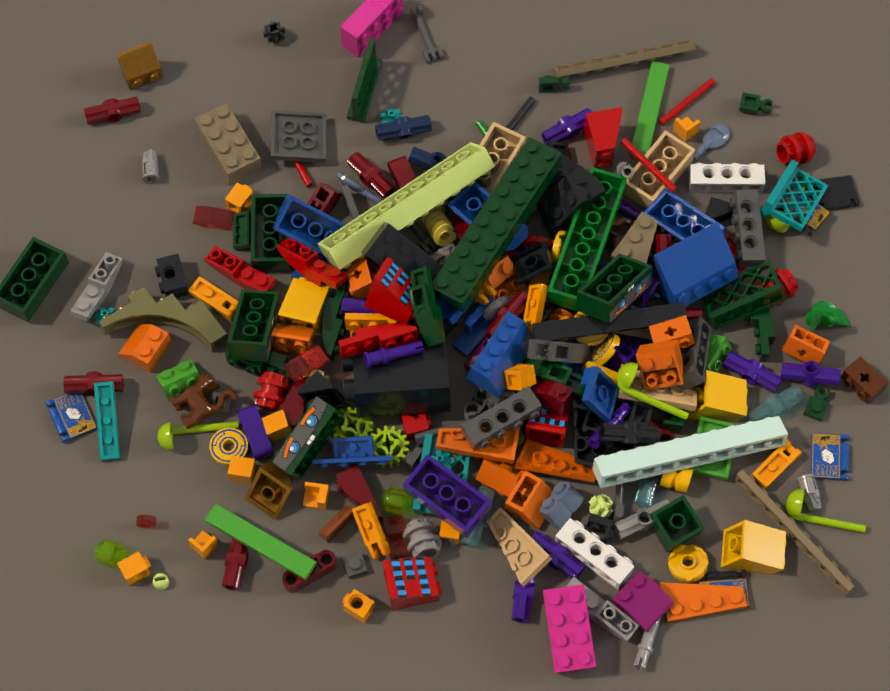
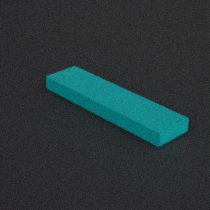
[94,381,121,461]

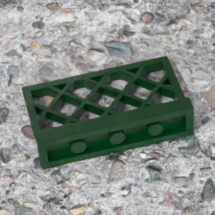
[347,37,383,123]
[702,261,787,330]

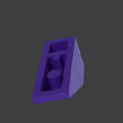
[605,336,653,372]

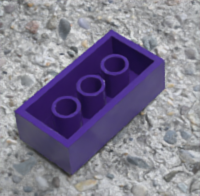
[403,454,492,538]

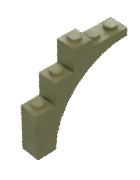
[99,287,228,352]

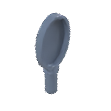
[693,123,730,161]
[336,172,382,204]

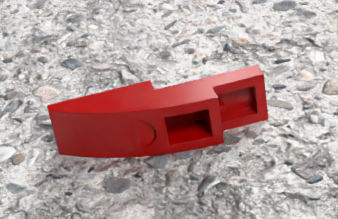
[277,237,348,289]
[204,246,277,291]
[338,324,418,359]

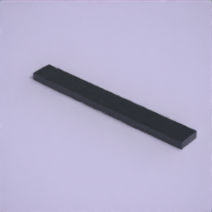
[532,302,687,341]

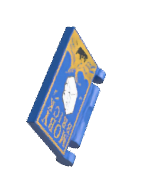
[45,393,97,443]
[811,433,849,481]

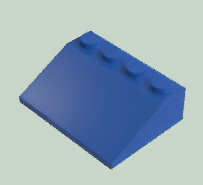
[654,222,738,306]

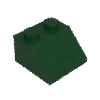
[650,495,705,553]

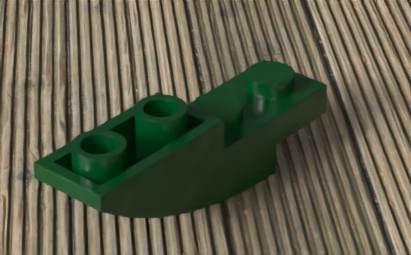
[409,266,446,348]
[322,283,350,361]
[743,289,776,362]
[225,351,302,382]
[522,356,585,399]

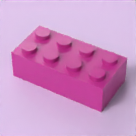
[340,0,404,57]
[543,584,596,673]

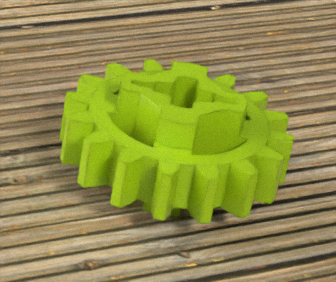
[332,407,373,437]
[371,426,410,468]

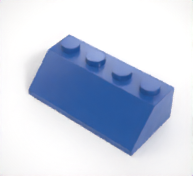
[447,182,528,252]
[643,189,726,241]
[273,194,346,255]
[466,311,534,399]

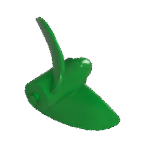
[806,301,850,334]

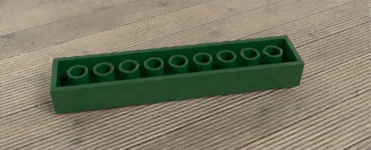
[433,137,563,314]

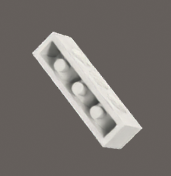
[688,163,765,193]
[555,518,634,590]

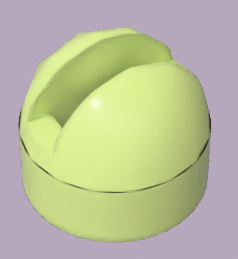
[152,573,169,590]

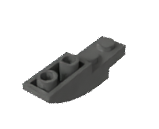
[527,339,591,364]

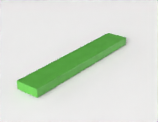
[630,61,669,156]
[204,504,317,581]

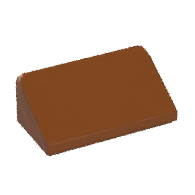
[318,506,355,543]

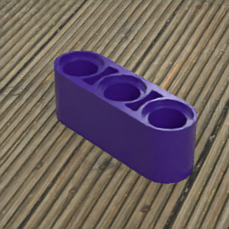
[237,404,274,461]

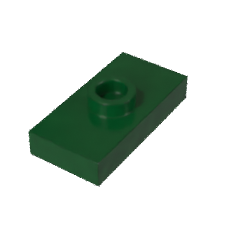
[233,210,251,251]

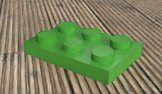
[690,416,737,481]

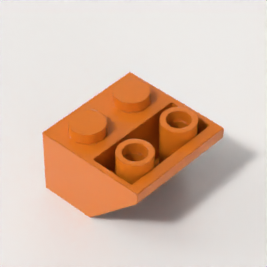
[484,255,526,301]
[271,323,316,357]
[636,339,684,390]
[504,471,553,530]

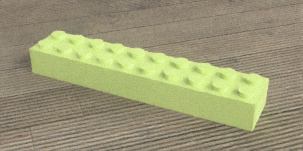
[317,142,495,270]

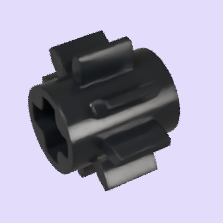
[263,21,286,44]

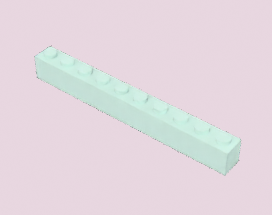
[592,416,788,488]

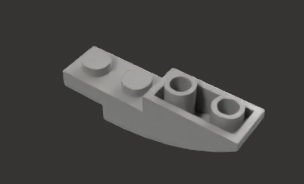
[70,252,123,322]
[566,577,640,642]

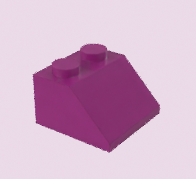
[612,571,674,632]

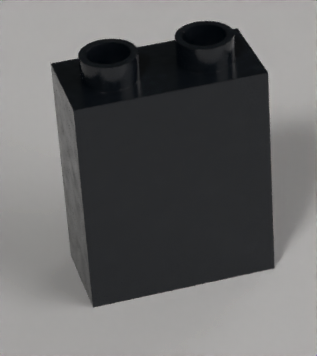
[342,328,451,418]

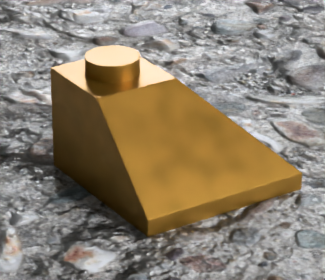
[245,460,293,520]

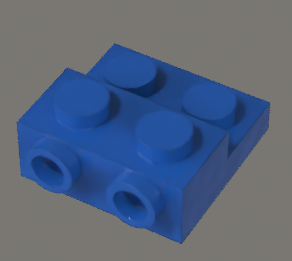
[580,366,619,421]

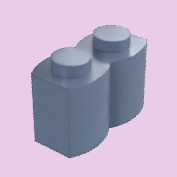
[539,481,584,529]

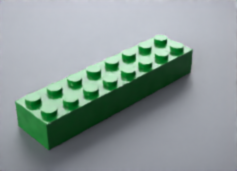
[546,167,627,311]

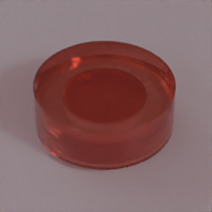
[136,515,156,528]

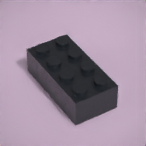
[361,222,443,281]

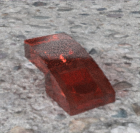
[192,206,235,231]
[284,346,329,381]
[383,515,410,559]

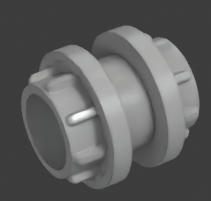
[403,518,442,559]

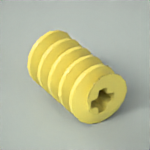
[422,206,457,246]

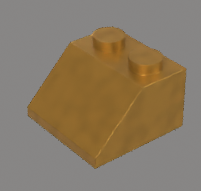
[117,41,163,90]

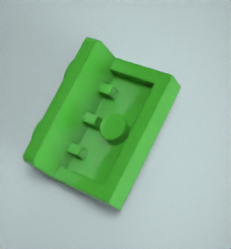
[706,333,732,373]
[156,359,200,401]

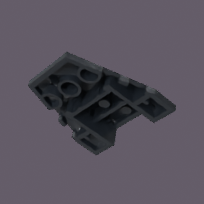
[538,147,607,240]
[573,396,654,468]

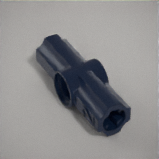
[375,115,432,141]
[408,147,446,171]

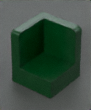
[662,409,686,435]

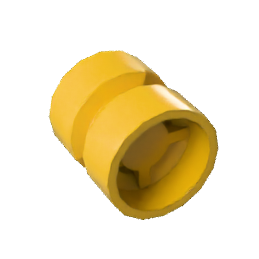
[659,468,693,494]

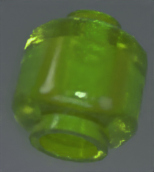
[381,487,411,515]
[95,539,126,568]

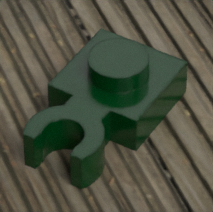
[538,76,570,93]
[739,92,773,115]
[803,385,830,422]

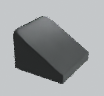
[211,390,233,414]

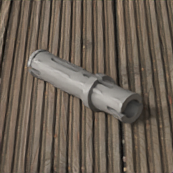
[616,162,634,178]
[633,618,661,671]

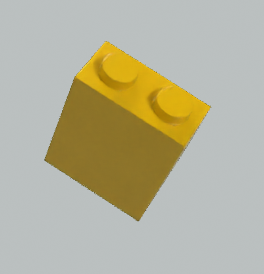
[278,277,332,334]
[686,370,748,422]
[721,520,787,574]

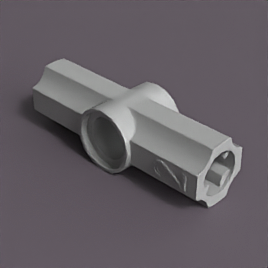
[613,499,670,540]

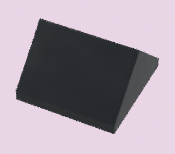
[512,240,557,285]
[297,371,350,409]

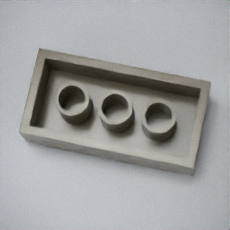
[194,103,262,185]

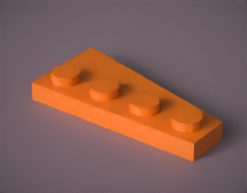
[435,427,520,464]
[515,439,596,483]
[659,582,747,623]

